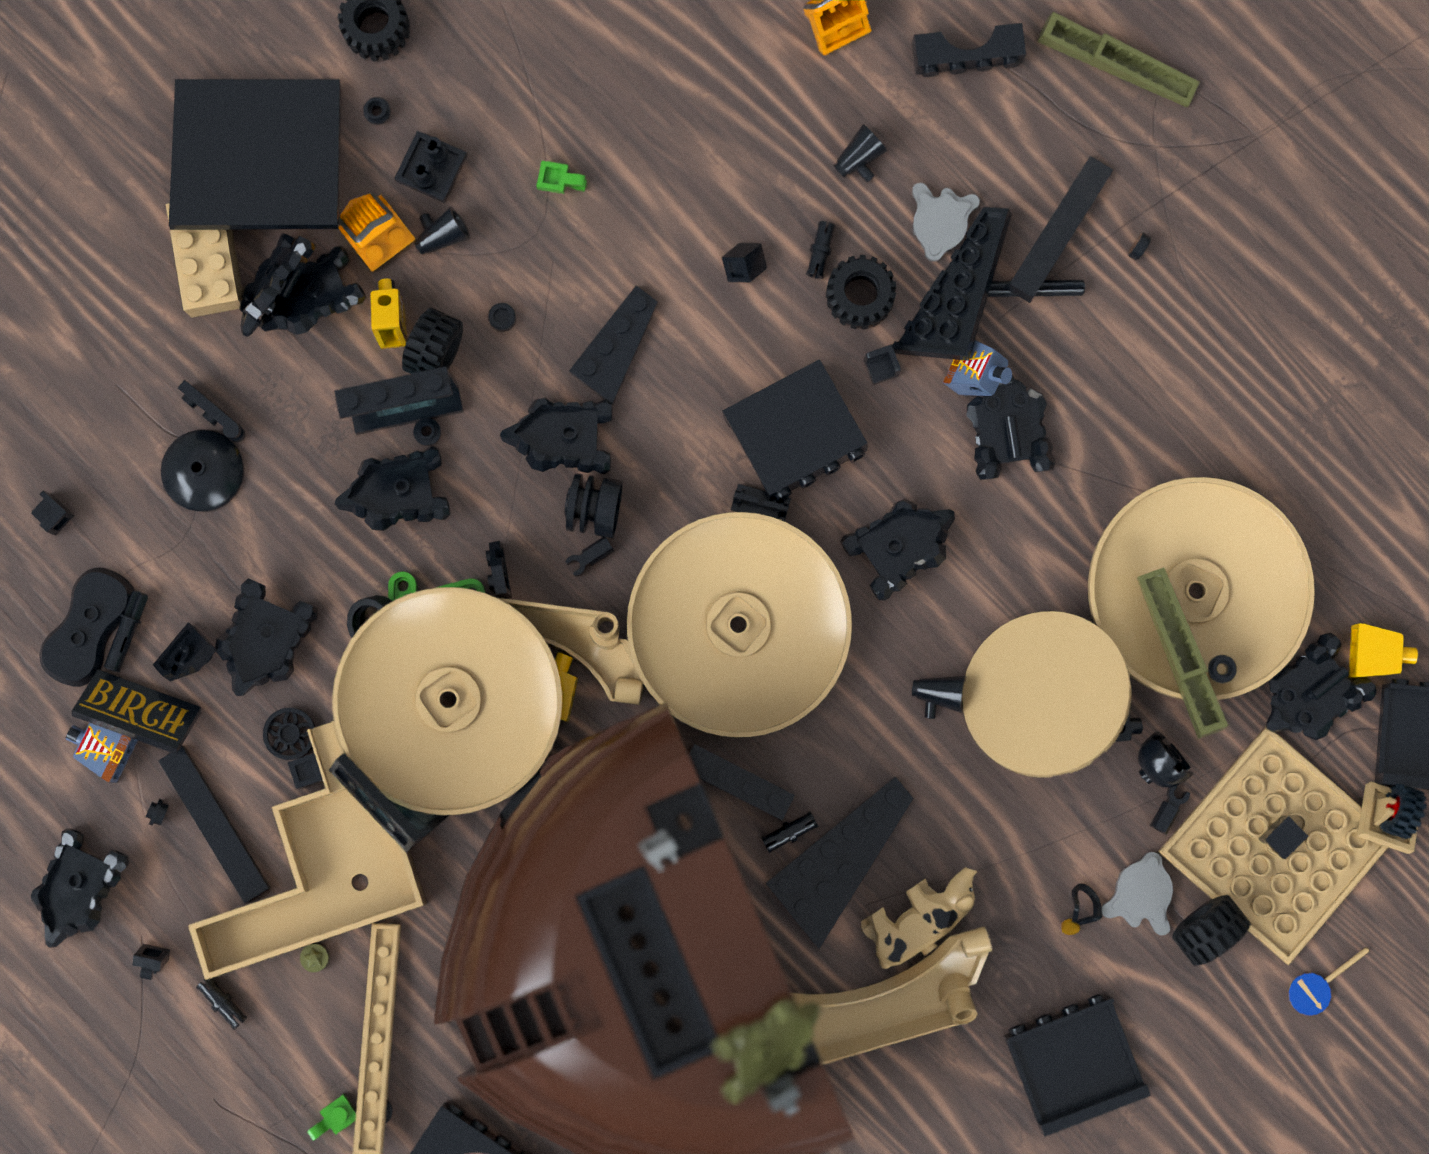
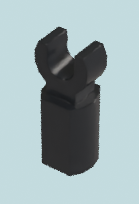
[565,537,615,577]
[1150,786,1190,835]

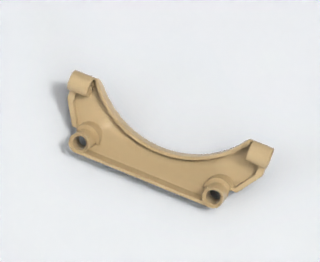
[498,598,643,705]
[792,927,992,1064]

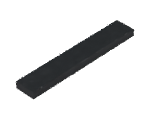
[158,746,270,904]

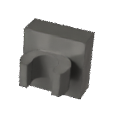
[763,1074,801,1117]

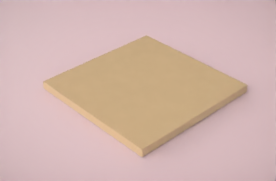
[1158,726,1388,965]

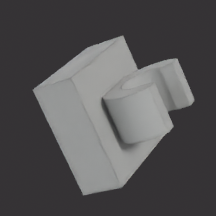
[638,829,677,871]

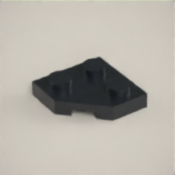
[486,541,512,599]
[153,622,217,682]

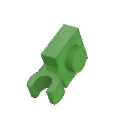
[536,161,587,194]
[307,1093,356,1141]

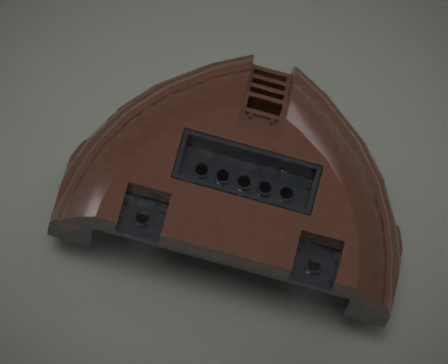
[434,702,855,1154]

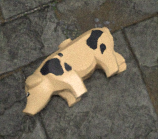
[861,867,977,969]

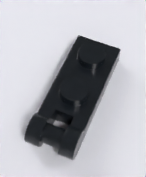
[178,380,245,442]

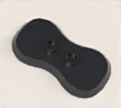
[40,568,134,687]

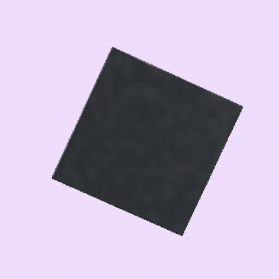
[169,79,341,230]

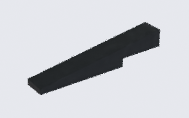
[1007,156,1113,303]

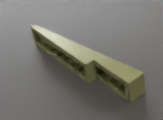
[1036,12,1199,107]
[1137,567,1228,739]

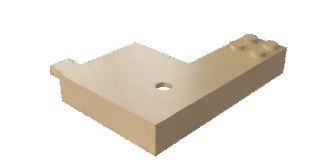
[188,721,427,980]

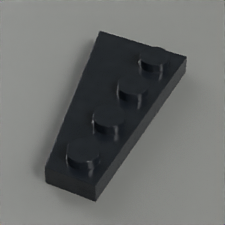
[569,286,658,405]

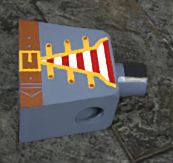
[943,340,1012,396]
[66,723,138,783]

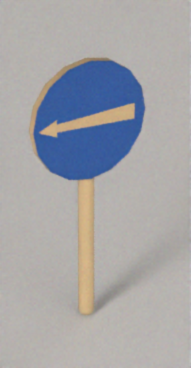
[1288,947,1369,1015]

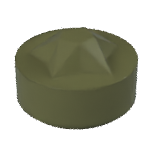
[300,943,330,972]

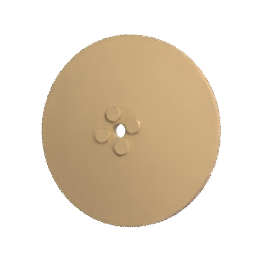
[1088,477,1315,700]
[627,512,852,737]
[333,587,562,815]

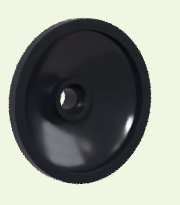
[161,430,244,512]

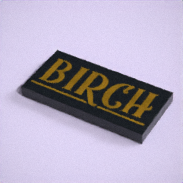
[72,670,201,755]

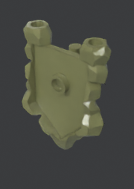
[713,999,821,1104]

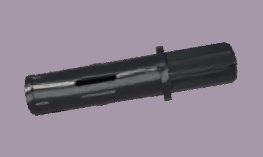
[103,590,148,673]

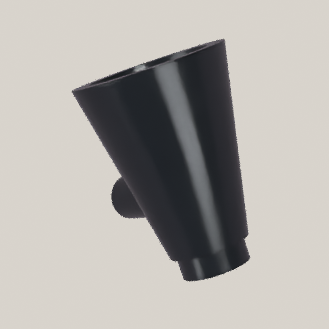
[834,124,888,182]
[414,207,470,255]
[912,676,966,719]

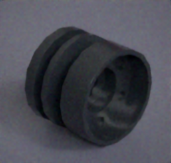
[564,473,623,538]

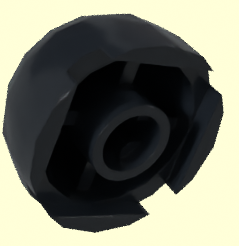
[1138,731,1193,788]

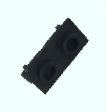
[731,484,791,522]

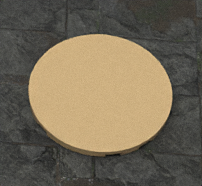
[962,611,1131,777]

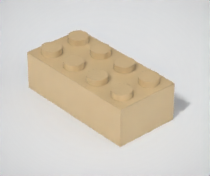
[166,203,242,317]

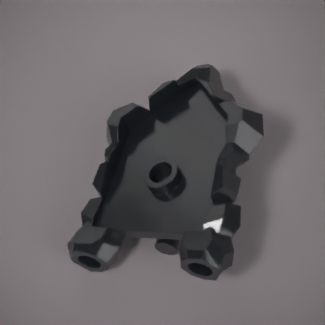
[239,233,316,337]
[259,246,367,335]
[966,375,1055,480]
[500,398,612,474]
[334,446,451,531]
[840,499,955,600]
[215,578,317,696]
[1266,633,1377,740]
[31,828,129,948]

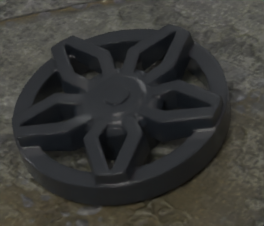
[263,708,315,760]

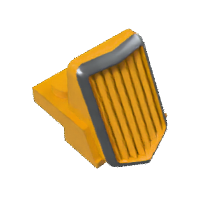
[803,0,871,55]
[338,193,415,272]

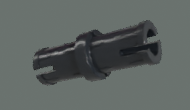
[806,221,836,279]
[761,811,819,854]
[196,978,247,1030]

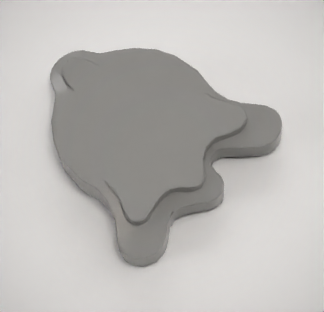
[912,183,980,262]
[1101,852,1173,935]

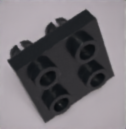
[394,130,468,203]

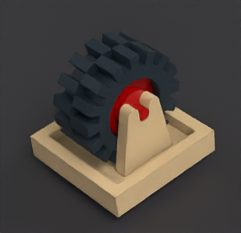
[1357,782,1427,854]

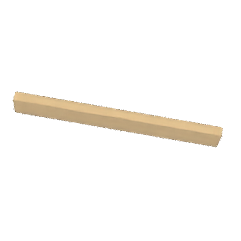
[353,923,401,1154]

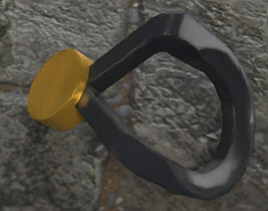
[1061,883,1102,935]

